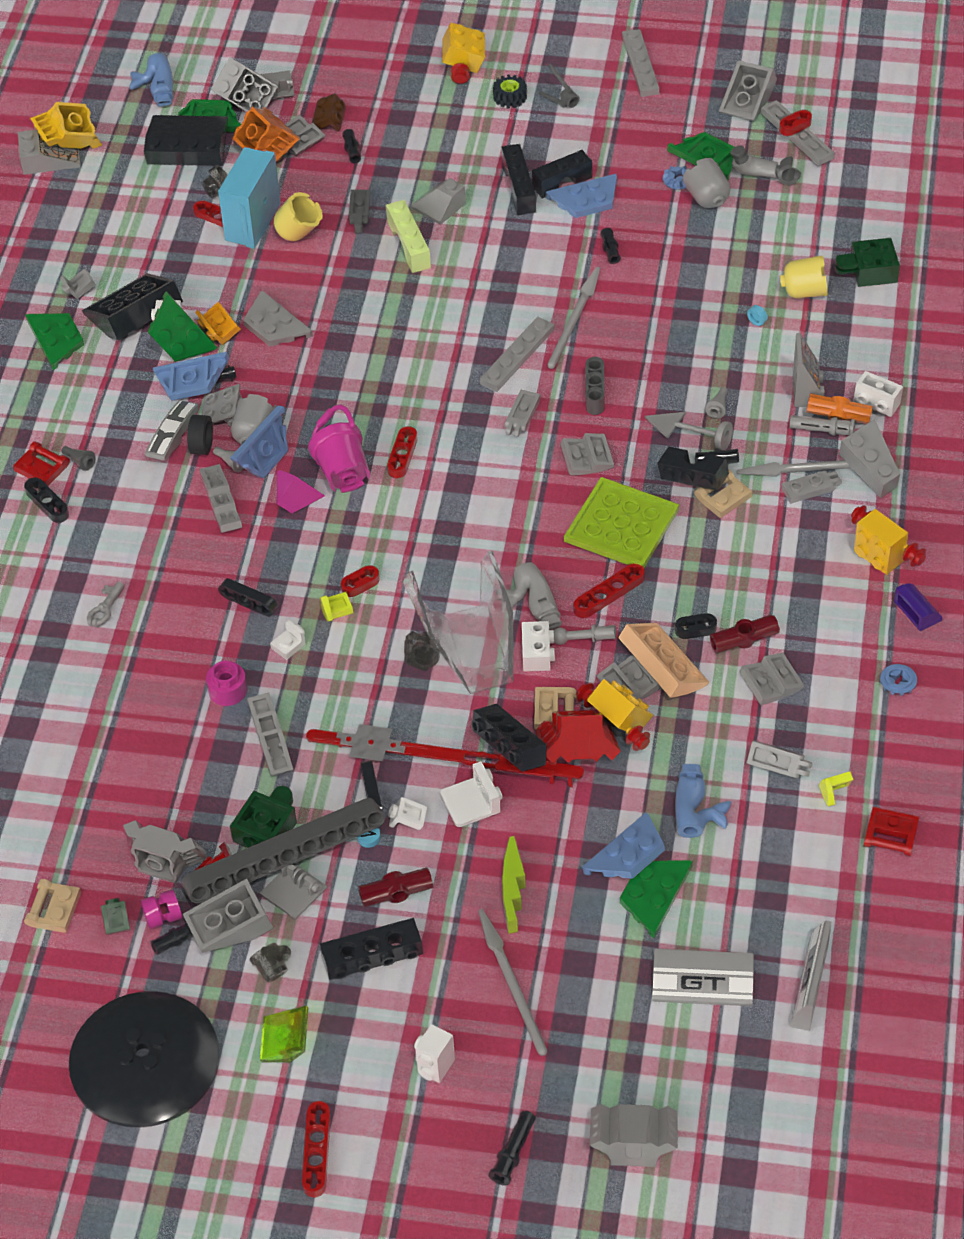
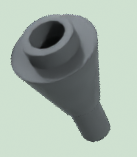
[61,446,96,471]

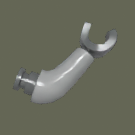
[731,146,801,185]

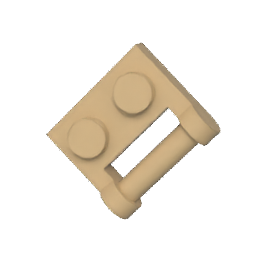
[694,469,752,518]
[534,687,577,729]
[24,879,81,933]

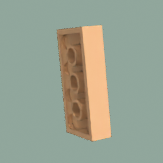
[618,623,709,698]

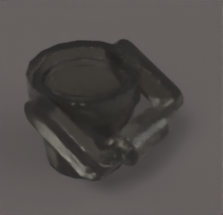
[202,164,228,198]
[404,631,440,671]
[249,942,291,983]

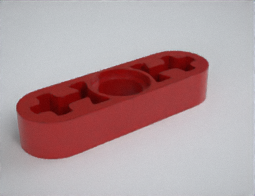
[193,200,223,227]
[387,426,418,478]

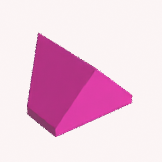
[277,470,325,514]

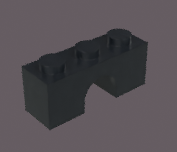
[532,150,592,199]
[657,446,729,490]

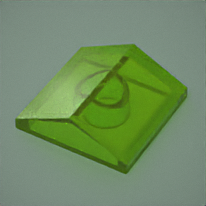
[260,1005,309,1063]

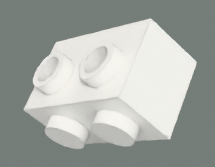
[853,371,903,417]
[522,621,555,671]
[414,1024,455,1083]

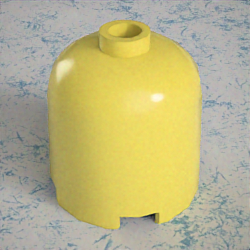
[274,192,323,241]
[780,255,828,298]

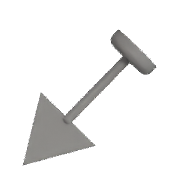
[645,412,733,450]

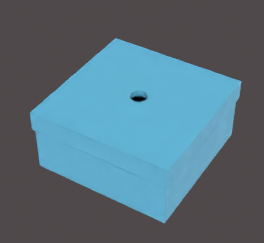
[218,147,281,249]

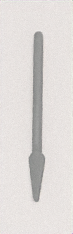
[547,267,600,369]
[737,460,851,476]
[478,909,547,1056]

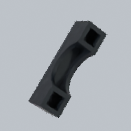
[501,144,536,216]

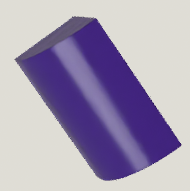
[894,583,942,632]

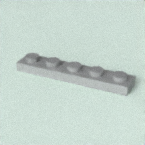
[622,29,659,97]
[761,100,835,166]
[480,316,555,392]

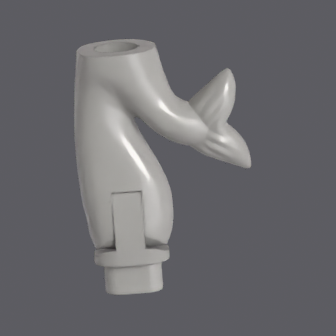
[497,562,562,630]

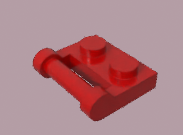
[13,441,70,486]
[864,807,920,856]

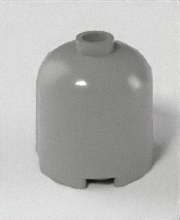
[682,158,731,209]
[231,394,277,445]

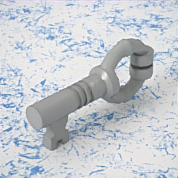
[87,582,125,627]

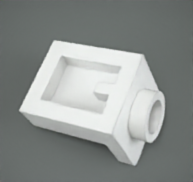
[270,620,306,660]
[388,797,427,830]

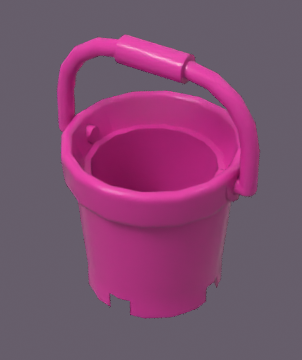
[308,404,370,493]

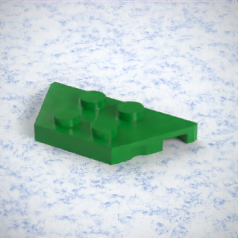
[178,99,241,132]
[667,132,735,180]
[148,291,218,362]
[25,313,84,370]
[620,860,693,938]

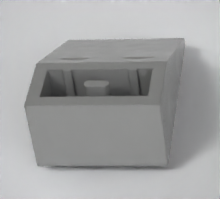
[211,57,278,112]

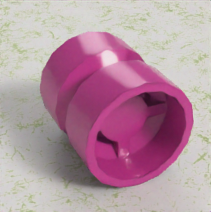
[140,889,183,930]

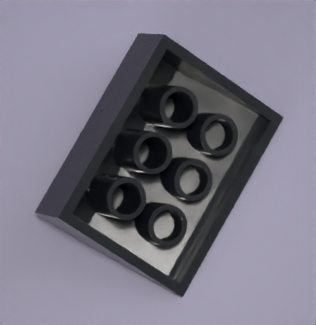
[144,115,228,166]
[82,273,183,340]

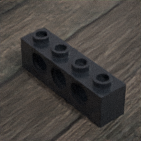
[471,704,547,772]
[319,917,423,980]

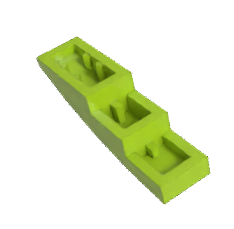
[502,836,526,934]

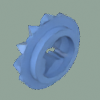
[663,165,691,189]
[880,664,917,696]

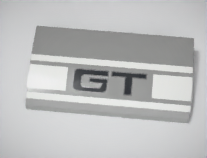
[790,921,832,1031]
[652,949,754,1006]

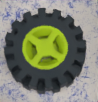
[493,75,527,109]

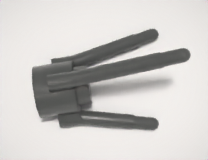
[539,64,580,108]

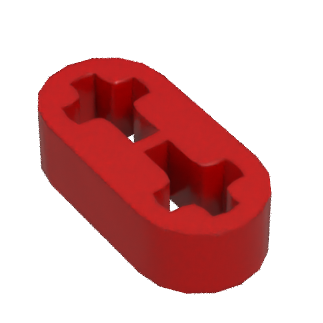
[779,110,812,136]
[341,565,380,597]

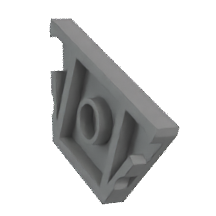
[243,291,313,347]

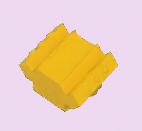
[30,102,102,149]

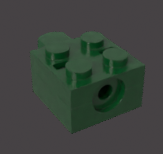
[835,237,900,287]
[230,786,297,848]

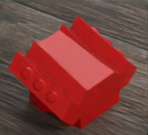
[535,710,621,763]

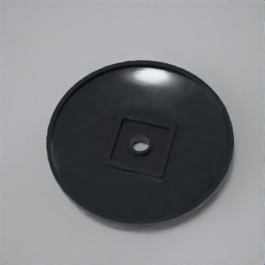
[69,991,219,1127]

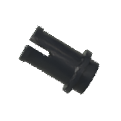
[216,365,237,383]

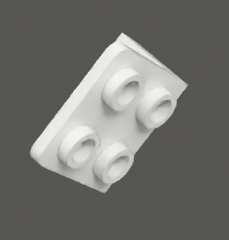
[440,761,503,827]

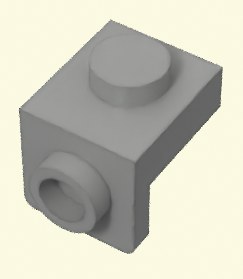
[60,268,96,299]

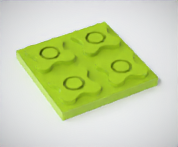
[564,477,679,568]

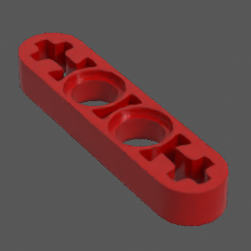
[573,563,645,618]
[302,1101,331,1198]

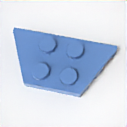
[546,174,617,218]
[153,352,229,401]
[230,406,288,478]
[582,812,665,879]

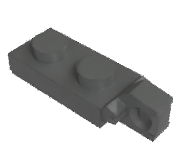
[349,190,371,234]

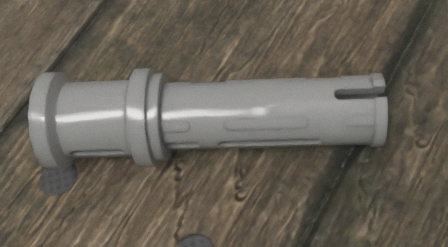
[790,415,855,436]

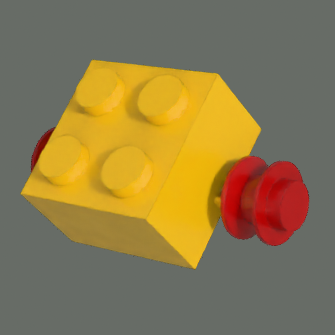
[442,22,485,84]
[851,505,926,575]
[577,679,653,751]

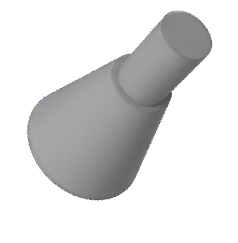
[705,387,728,419]
[213,447,244,472]

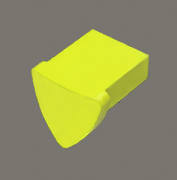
[320,592,353,622]
[818,771,853,807]

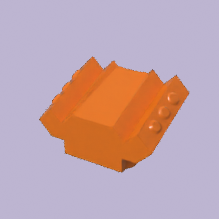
[233,106,300,162]

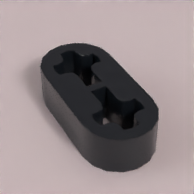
[675,613,717,639]

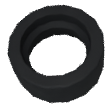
[187,415,213,455]

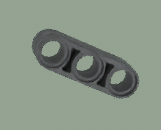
[585,357,605,415]

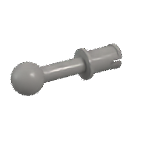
[553,625,616,645]

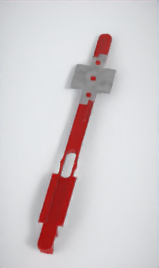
[306,724,584,787]

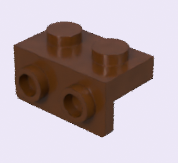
[312,93,346,132]

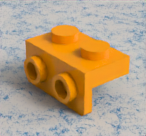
[195,301,241,345]

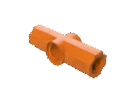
[806,393,873,424]

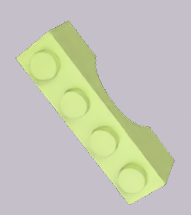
[386,200,431,273]

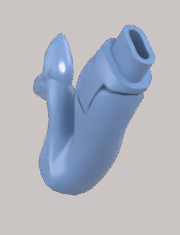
[130,53,173,106]
[675,764,731,838]

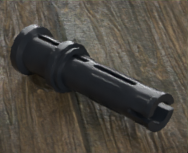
[489,1110,536,1186]

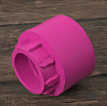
[206,661,247,706]

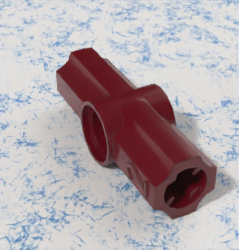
[710,614,780,653]
[358,867,433,907]

